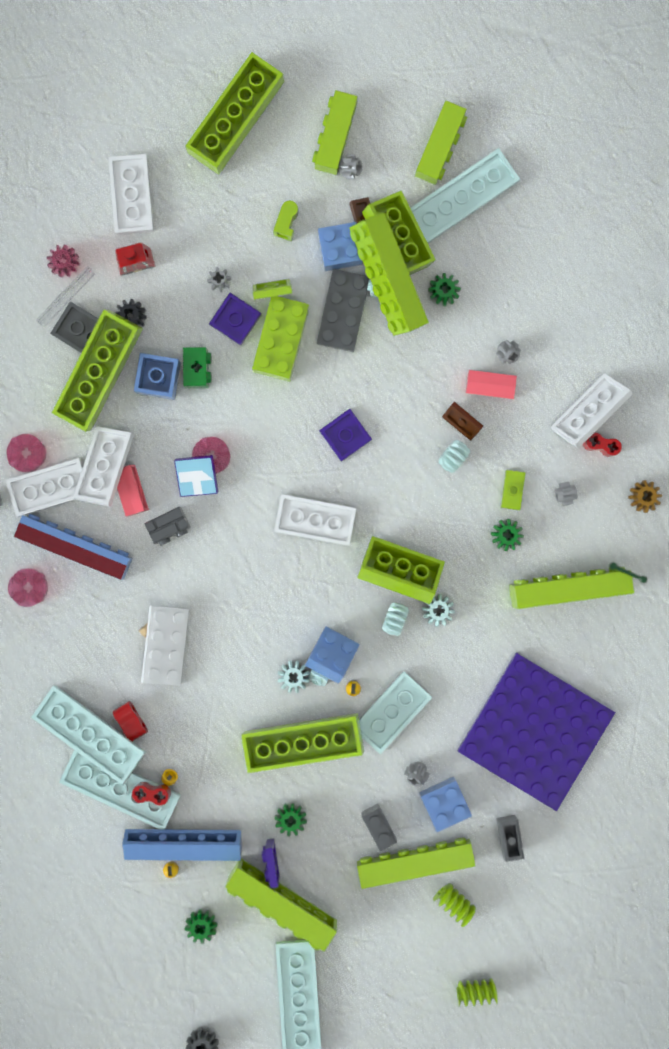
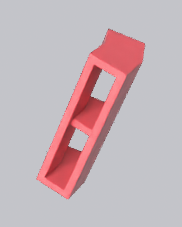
[465,370,517,399]
[117,465,149,517]

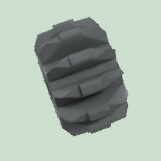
[186,1027,219,1049]

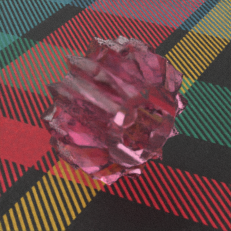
[47,244,80,278]

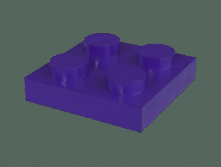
[262,838,280,888]

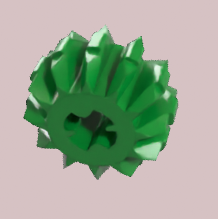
[428,273,461,306]
[491,519,524,551]
[274,803,307,837]
[184,909,218,944]

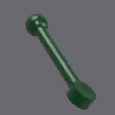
[609,562,648,583]

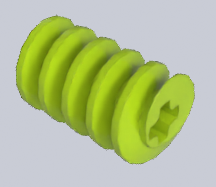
[433,883,476,927]
[457,978,498,1007]

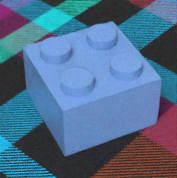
[318,222,363,272]
[134,353,181,400]
[305,626,360,684]
[419,776,472,832]

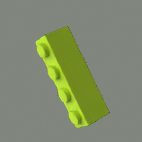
[312,90,358,175]
[415,100,468,185]

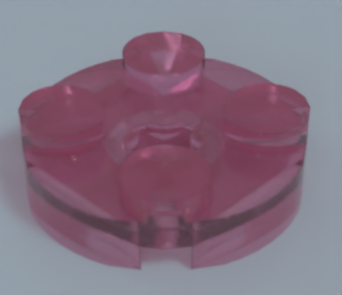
[6,434,46,472]
[192,437,231,474]
[8,568,48,607]

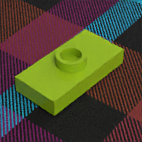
[501,470,526,510]

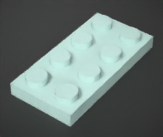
[359,671,432,754]

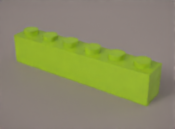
[357,837,476,889]

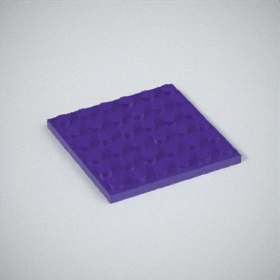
[457,653,616,811]

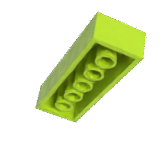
[185,52,284,175]
[349,212,429,336]
[52,309,143,432]
[509,566,635,609]
[241,713,364,773]
[225,858,337,951]

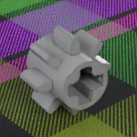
[339,154,362,179]
[207,267,232,292]
[496,340,521,364]
[555,482,577,506]
[404,762,430,786]

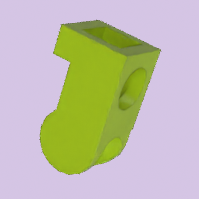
[273,200,298,241]

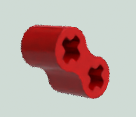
[583,432,622,457]
[113,701,148,742]
[132,782,171,806]

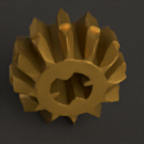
[628,480,662,513]

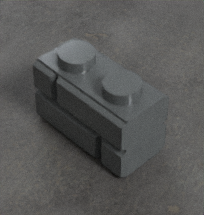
[144,507,191,546]
[361,804,397,851]
[496,815,525,862]

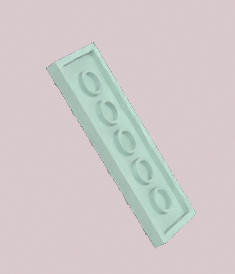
[410,148,520,243]
[31,686,146,785]
[59,750,181,829]
[275,940,322,1049]

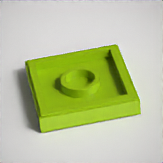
[253,279,292,300]

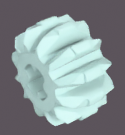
[438,440,470,473]
[422,594,455,627]
[382,602,409,636]
[278,660,310,693]

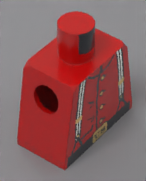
[115,243,156,276]

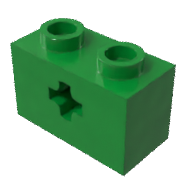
[183,347,212,388]

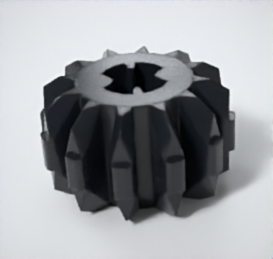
[114,299,147,326]

